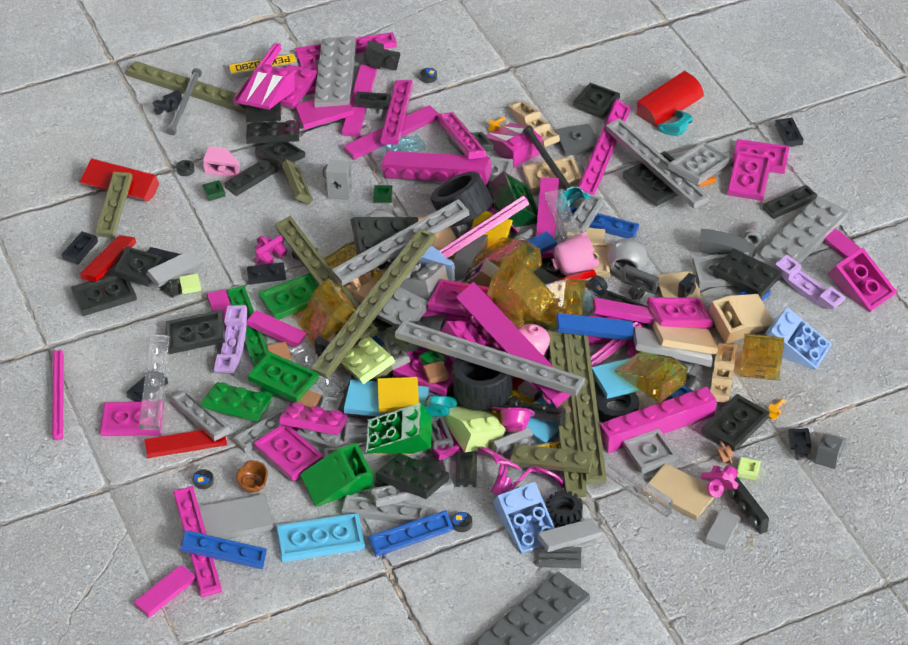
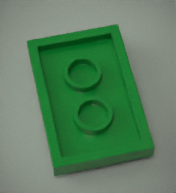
[258,273,326,320]
[247,352,319,402]
[202,382,272,422]

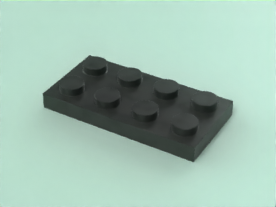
[350,217,419,255]

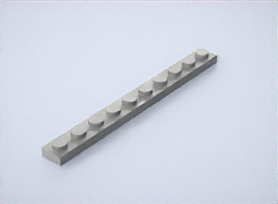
[395,320,585,396]

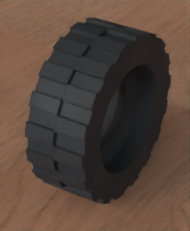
[596,390,639,423]

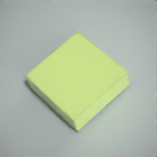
[179,274,201,294]
[737,457,761,481]

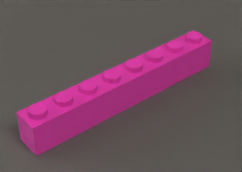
[456,282,571,407]

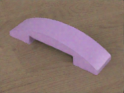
[775,255,846,309]
[214,305,247,373]

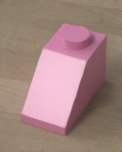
[203,146,240,177]

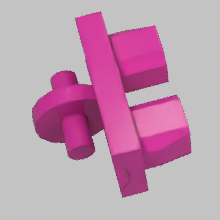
[253,235,288,264]
[700,465,739,497]

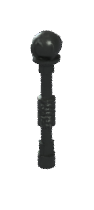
[507,396,566,415]

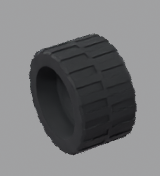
[430,171,493,227]
[452,348,513,411]

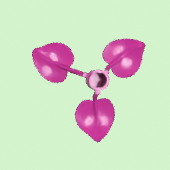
[477,446,564,496]

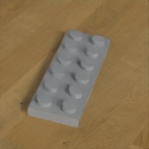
[314,36,356,108]
[753,196,849,279]

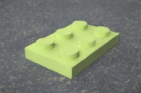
[341,337,395,384]

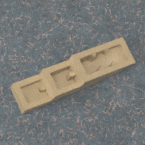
[508,100,560,147]
[710,343,738,403]

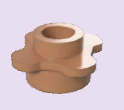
[716,442,734,464]

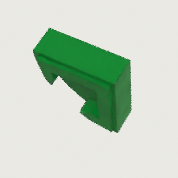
[419,350,446,365]

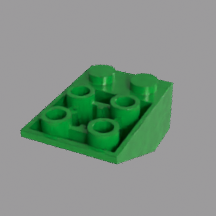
[366,403,432,454]
[300,443,373,507]

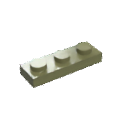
[282,159,313,205]

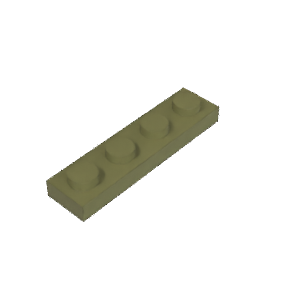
[95,172,133,238]
[510,444,594,474]

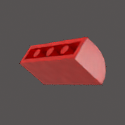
[636,70,704,128]
[80,158,159,201]

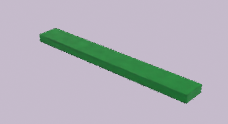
[226,286,279,397]

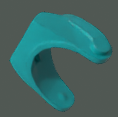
[657,110,693,136]
[557,186,590,217]
[425,396,458,417]

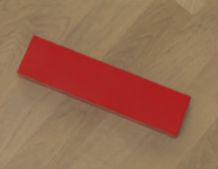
[80,235,136,282]
[144,430,227,458]

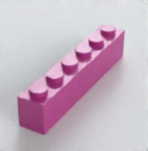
[381,151,492,184]
[600,387,717,453]

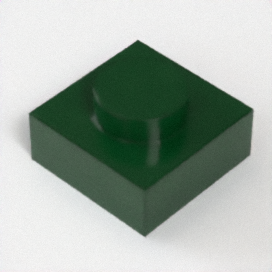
[202,180,225,201]
[373,185,393,203]

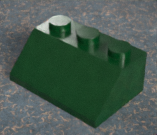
[488,171,538,228]

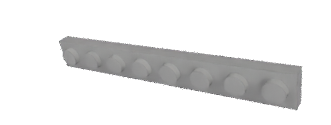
[606,119,709,209]
[332,199,469,286]

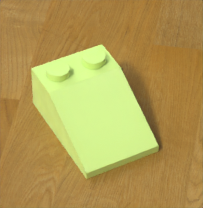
[443,406,505,452]

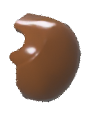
[236,460,268,493]

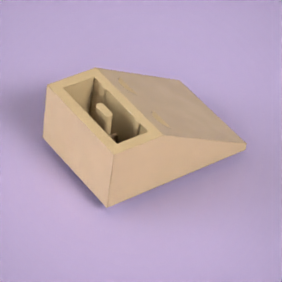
[708,294,773,344]

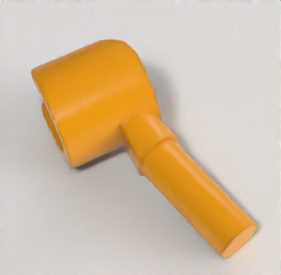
[488,116,506,132]
[768,398,785,420]

